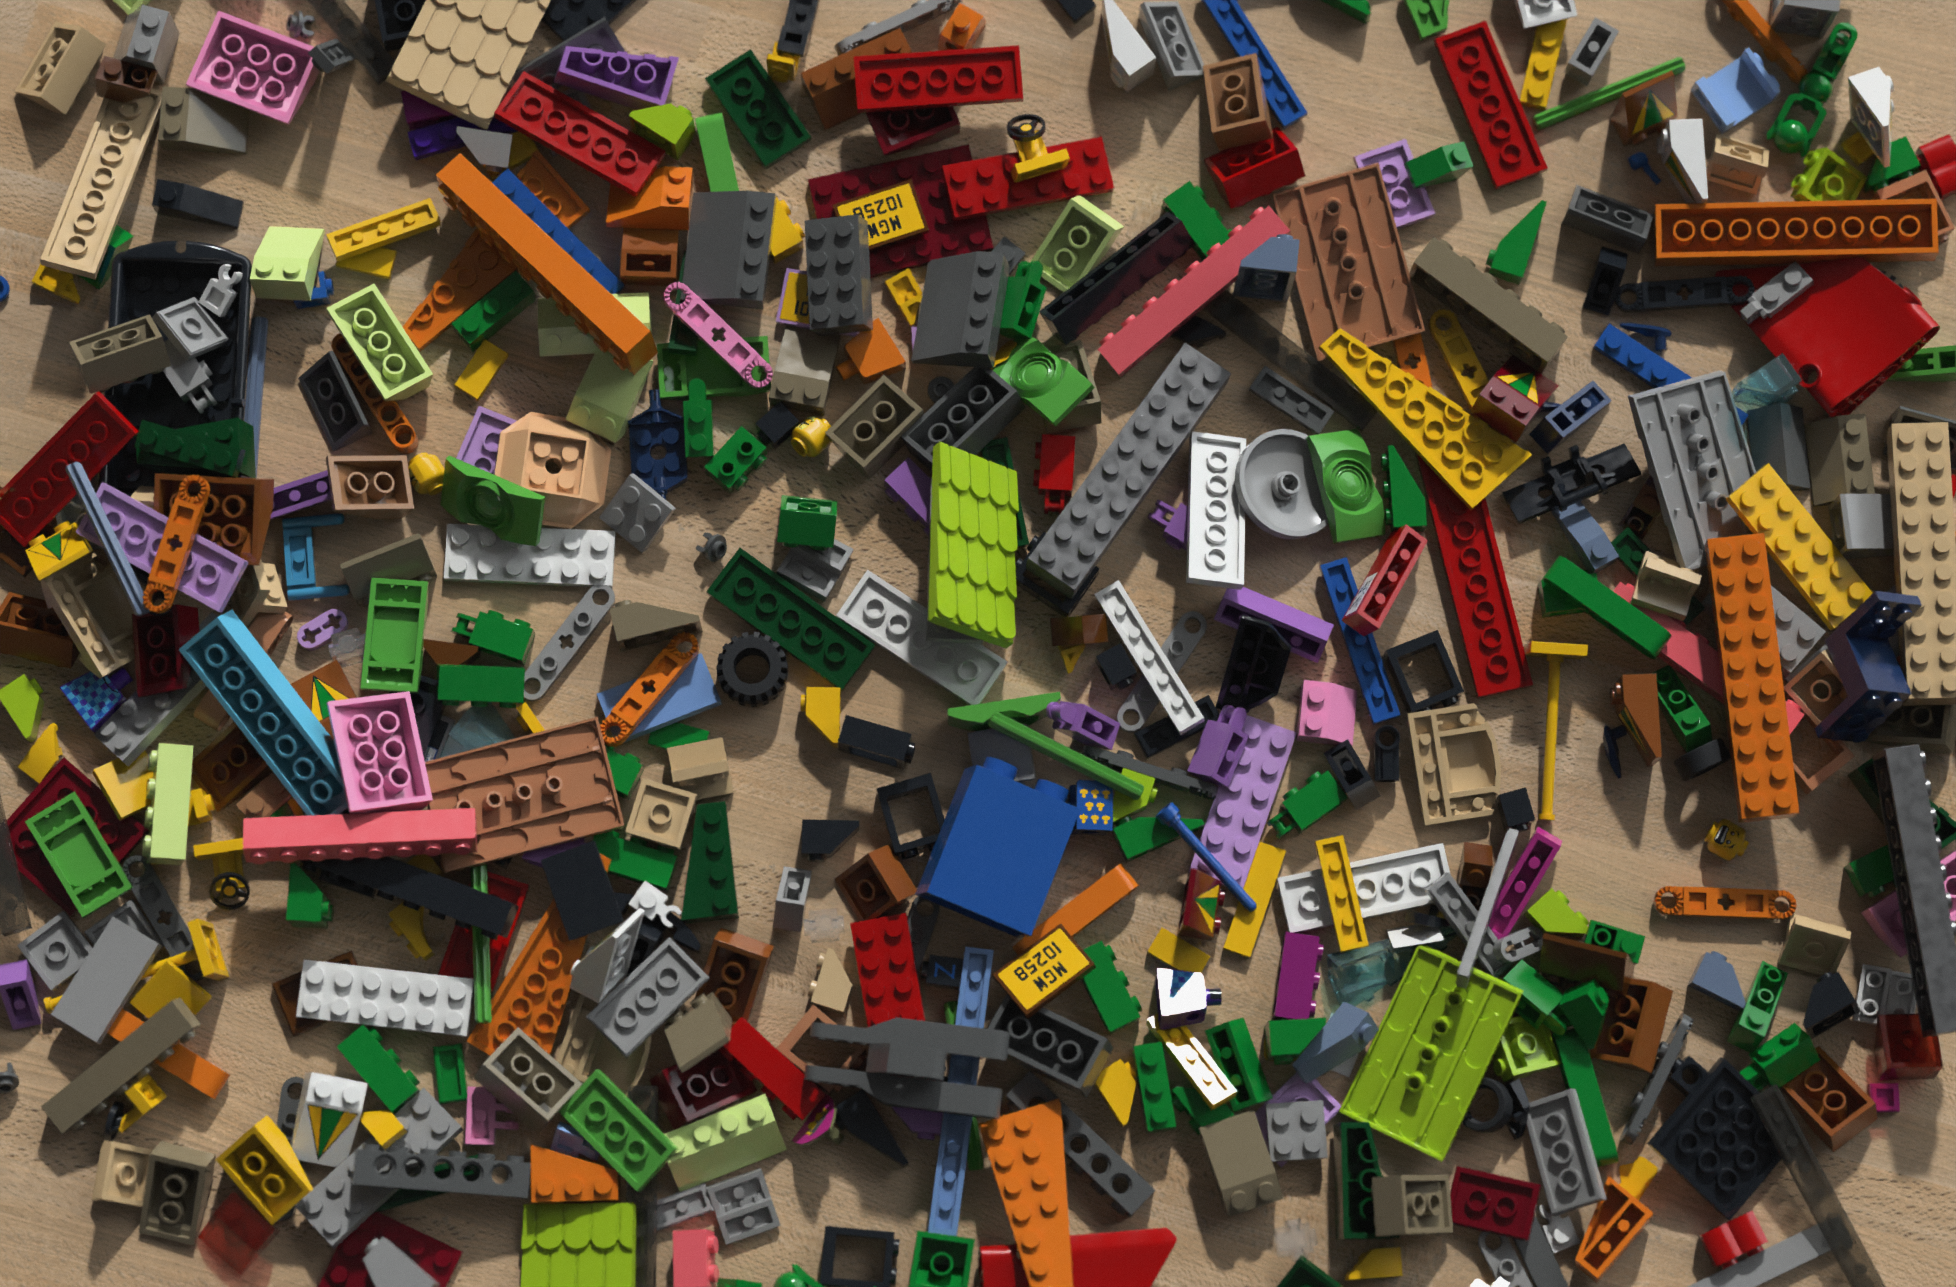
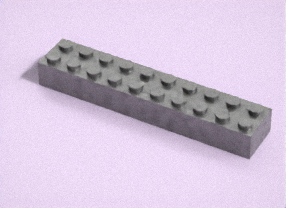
[1025,343,1231,600]
[1872,744,1956,1038]

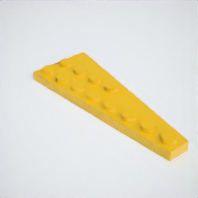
[1319,328,1532,510]

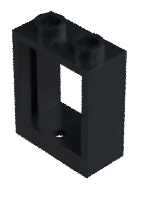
[1015,532,1100,617]
[1383,630,1464,713]
[838,715,915,770]
[876,773,945,859]
[820,1226,900,1287]

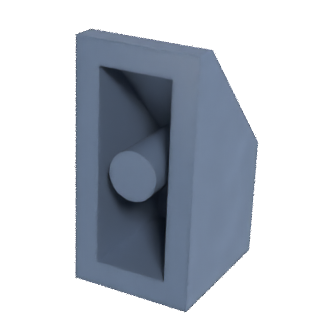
[1687,951,1746,1011]

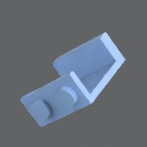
[1691,47,1780,134]

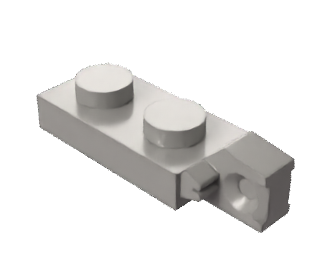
[1740,261,1814,325]

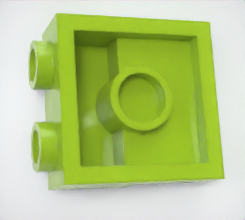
[1790,147,1868,201]
[1493,1016,1561,1083]

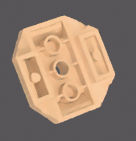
[494,412,611,529]

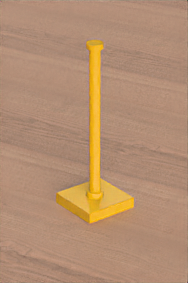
[1524,641,1588,821]
[44,918,229,1014]

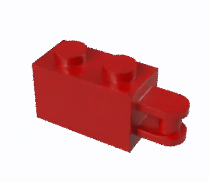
[1033,434,1076,515]

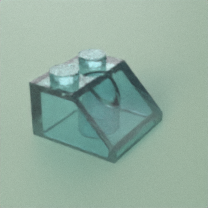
[1732,353,1802,407]

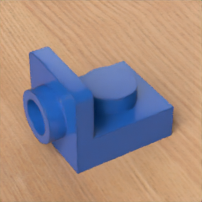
[294,271,334,309]

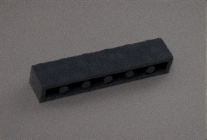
[1040,212,1195,345]

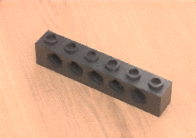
[1006,1071,1155,1217]
[352,1144,531,1198]

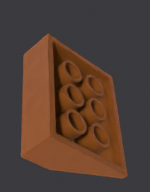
[153,473,274,565]

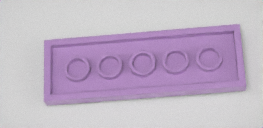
[75,482,249,613]
[1188,715,1297,888]

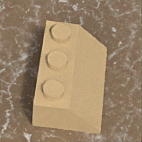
[14,22,107,115]

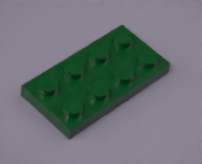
[705,49,812,169]

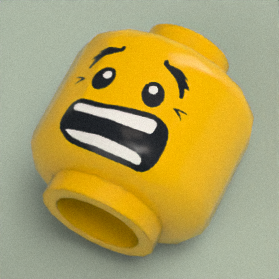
[1704,819,1749,861]

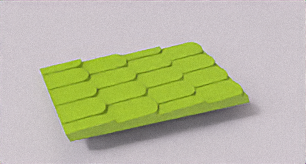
[928,442,1019,649]
[1339,944,1524,1161]
[521,1203,636,1287]

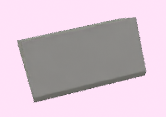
[1138,1,1204,90]

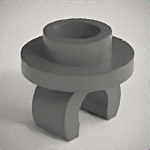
[286,10,315,38]
[927,376,954,403]
[696,532,727,562]
[0,1062,19,1094]

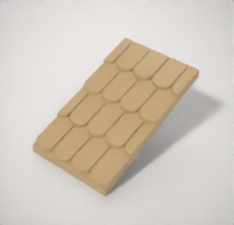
[386,0,551,130]

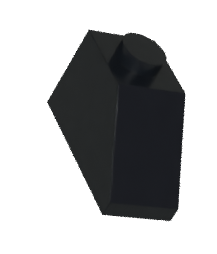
[1582,246,1628,316]
[1324,739,1380,810]
[801,819,859,862]
[627,915,667,976]

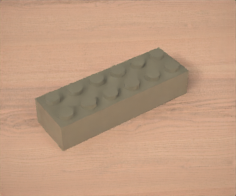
[1409,237,1568,374]

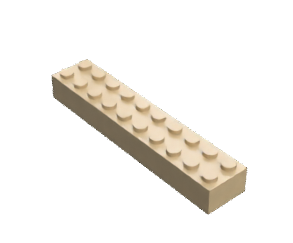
[1886,422,1956,706]

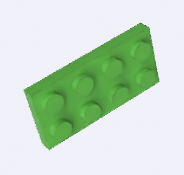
[558,1069,678,1191]

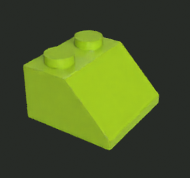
[629,103,696,161]

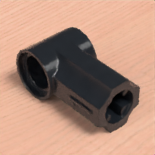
[1372,725,1400,782]

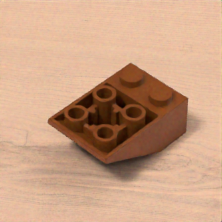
[620,228,680,286]

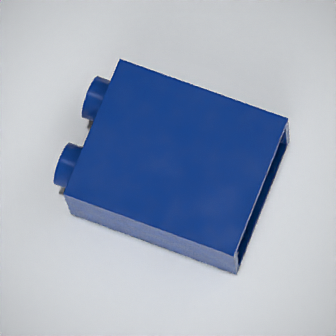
[915,757,1080,938]

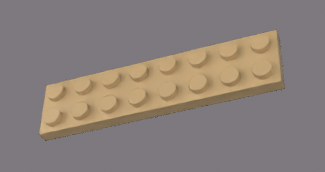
[40,89,162,279]

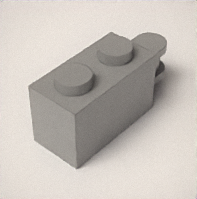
[163,339,217,414]

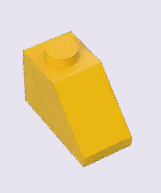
[800,687,841,748]
[1094,1059,1137,1127]

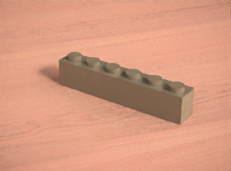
[41,998,201,1134]

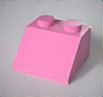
[1296,680,1357,746]

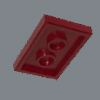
[1450,1166,1542,1242]

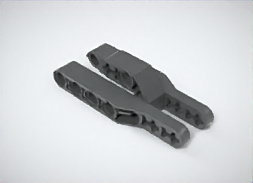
[804,1018,1010,1119]

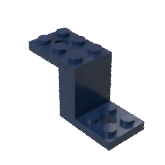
[1815,591,1922,743]

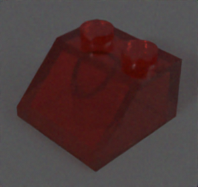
[1874,1013,1943,1080]
[198,1192,280,1276]

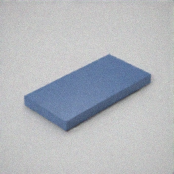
[597,653,722,743]

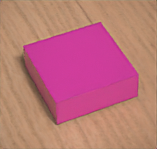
[1868,1083,1900,1113]

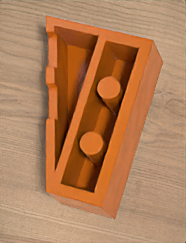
[531,1145,621,1205]
[1575,1176,1653,1283]

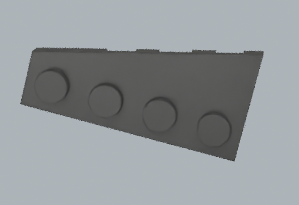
[513,17,626,89]

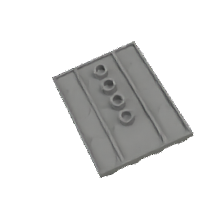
[1628,370,1756,570]

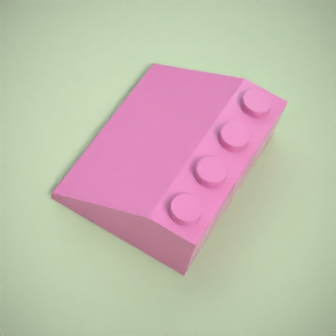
[186,11,319,125]
[326,691,433,813]

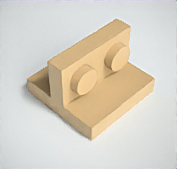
[1706,134,1769,195]
[1630,551,1702,621]
[230,559,287,626]
[667,737,734,800]
[625,778,697,850]
[1778,914,1851,975]
[92,1141,153,1207]

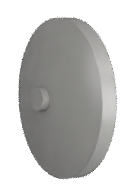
[1235,429,1328,540]

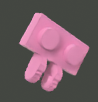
[465,1086,519,1146]

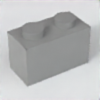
[1564,17,1619,86]

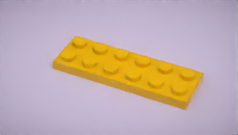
[1725,463,1873,630]

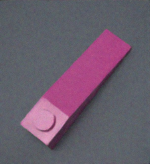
[1488,827,1562,939]

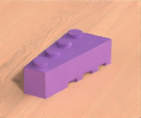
[554,46,679,110]

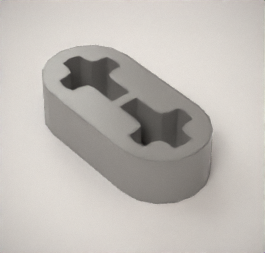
[1493,926,1544,963]

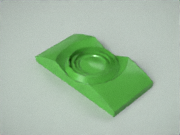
[657,336,771,400]
[992,337,1095,427]
[1306,429,1385,544]
[440,456,545,546]
[361,578,429,693]
[947,692,1061,732]
[25,792,133,918]

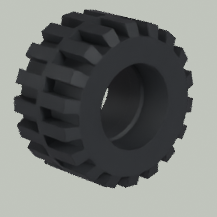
[717,632,788,707]

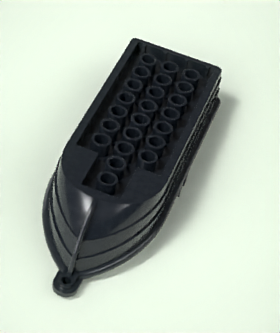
[98,241,252,617]

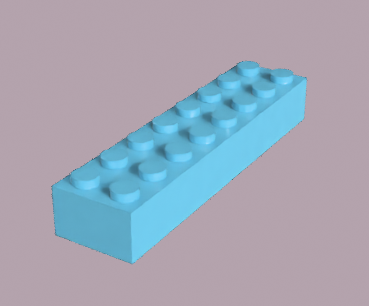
[179,610,348,816]

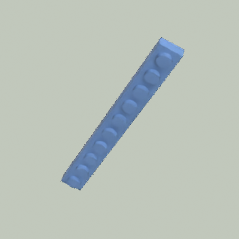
[928,947,994,1236]

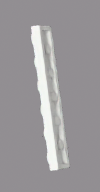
[1095,580,1205,735]

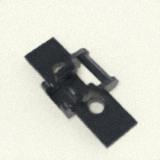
[1502,443,1641,524]

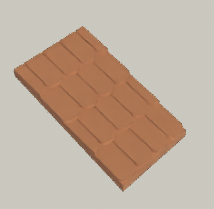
[1272,162,1425,361]
[425,717,624,875]

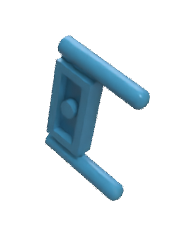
[282,513,350,601]

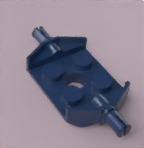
[628,390,688,499]

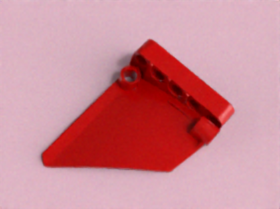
[1715,257,1940,417]
[978,1228,1177,1287]

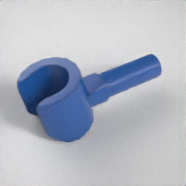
[1628,152,1661,185]

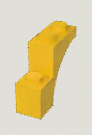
[388,854,445,961]

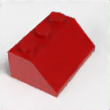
[1204,127,1306,209]

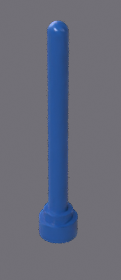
[1155,802,1257,912]

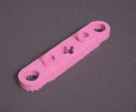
[663,282,773,389]

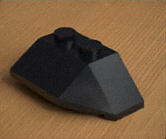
[1216,615,1292,713]

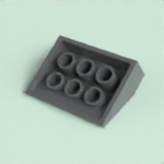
[680,191,776,310]
[911,251,1010,368]

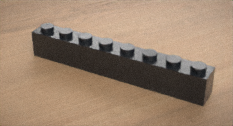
[299,856,519,940]

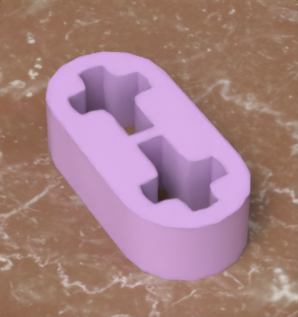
[297,609,348,651]

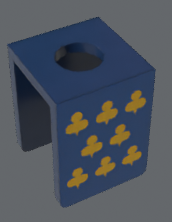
[1069,780,1113,836]

